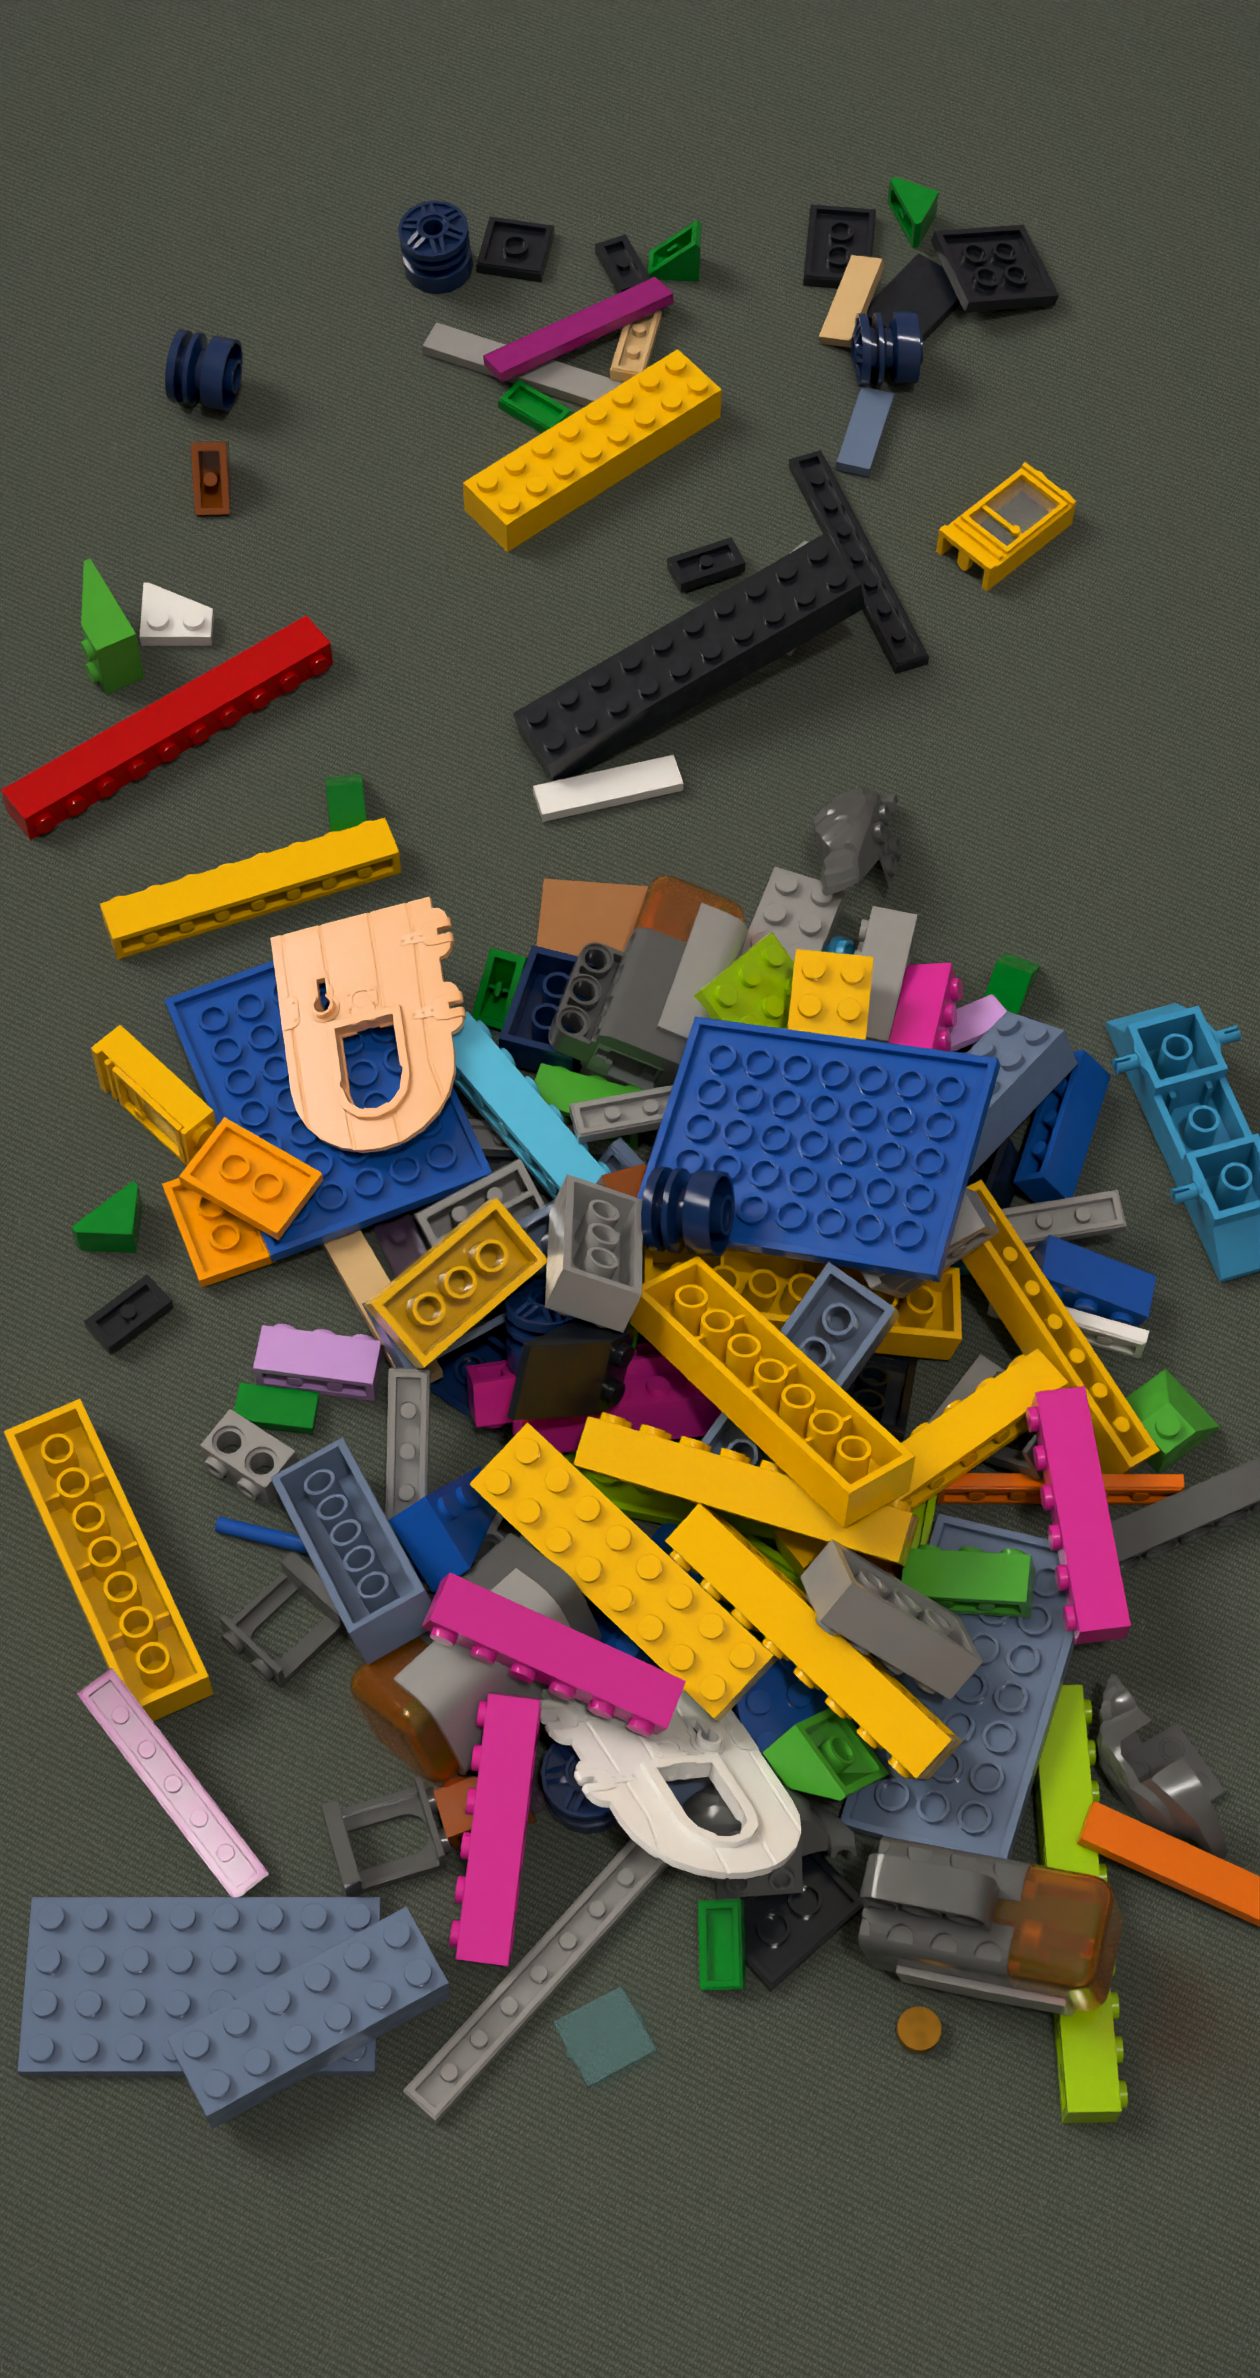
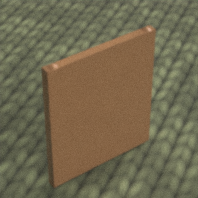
[536,878,655,956]

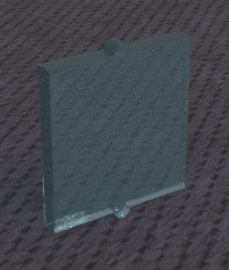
[554,1986,656,2088]

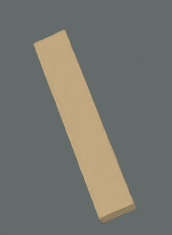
[321,1230,443,1383]

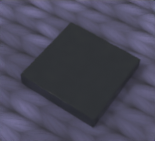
[476,216,555,283]

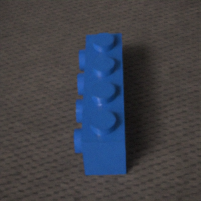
[1013,1050,1111,1203]

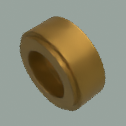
[896,2006,942,2054]

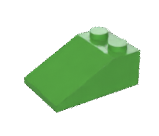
[80,559,144,695]

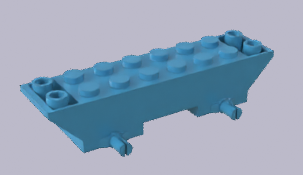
[1105,1003,1260,1283]

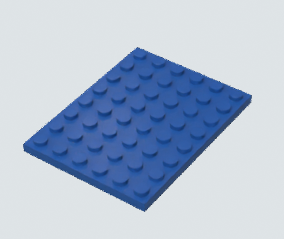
[164,961,492,1262]
[637,1017,1000,1282]

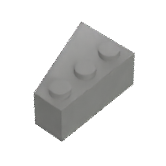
[413,1159,545,1248]
[860,1188,1000,1298]

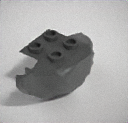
[813,787,902,896]
[1096,1673,1228,1859]
[683,1783,857,1899]

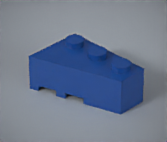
[1030,1235,1156,1327]
[388,1466,497,1592]

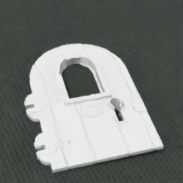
[540,1689,801,1879]

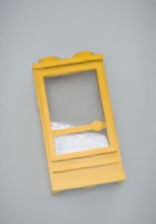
[936,462,1076,592]
[91,1025,217,1165]

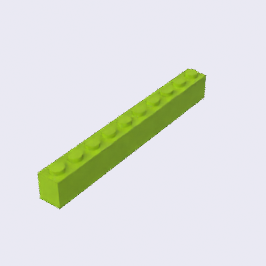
[1034,1685,1128,2123]

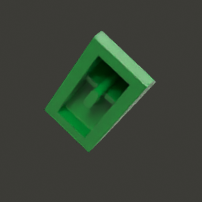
[887,177,939,248]
[648,219,702,282]
[325,774,366,832]
[471,947,527,1030]
[984,952,1041,1015]
[71,1181,143,1253]

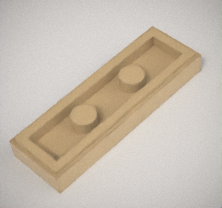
[819,255,885,348]
[610,310,662,382]

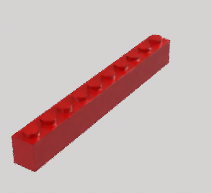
[1,615,333,840]

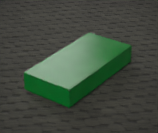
[498,380,573,434]
[234,1383,320,1434]
[698,1899,746,1991]

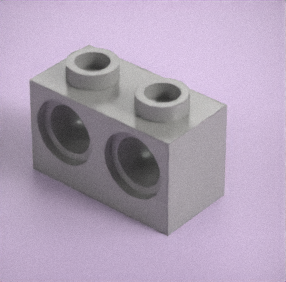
[200,1409,297,1504]

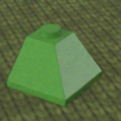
[1126,1369,1220,1474]
[762,1708,889,1801]

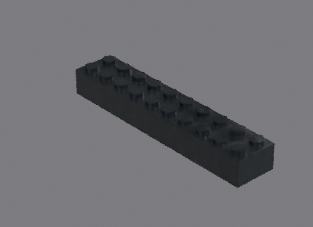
[513,534,865,782]

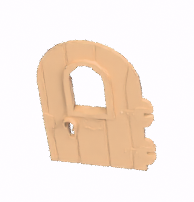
[270,897,466,1153]

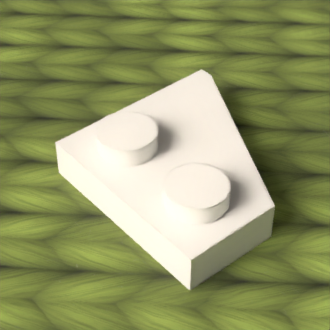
[139,583,214,646]

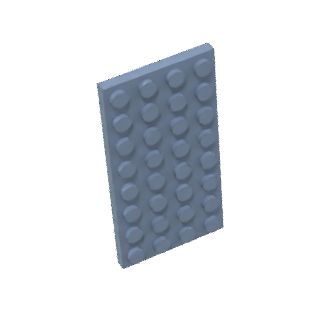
[840,1514,1075,1860]
[17,1897,381,2076]

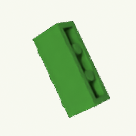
[534,1063,644,1150]
[901,1544,1036,1618]

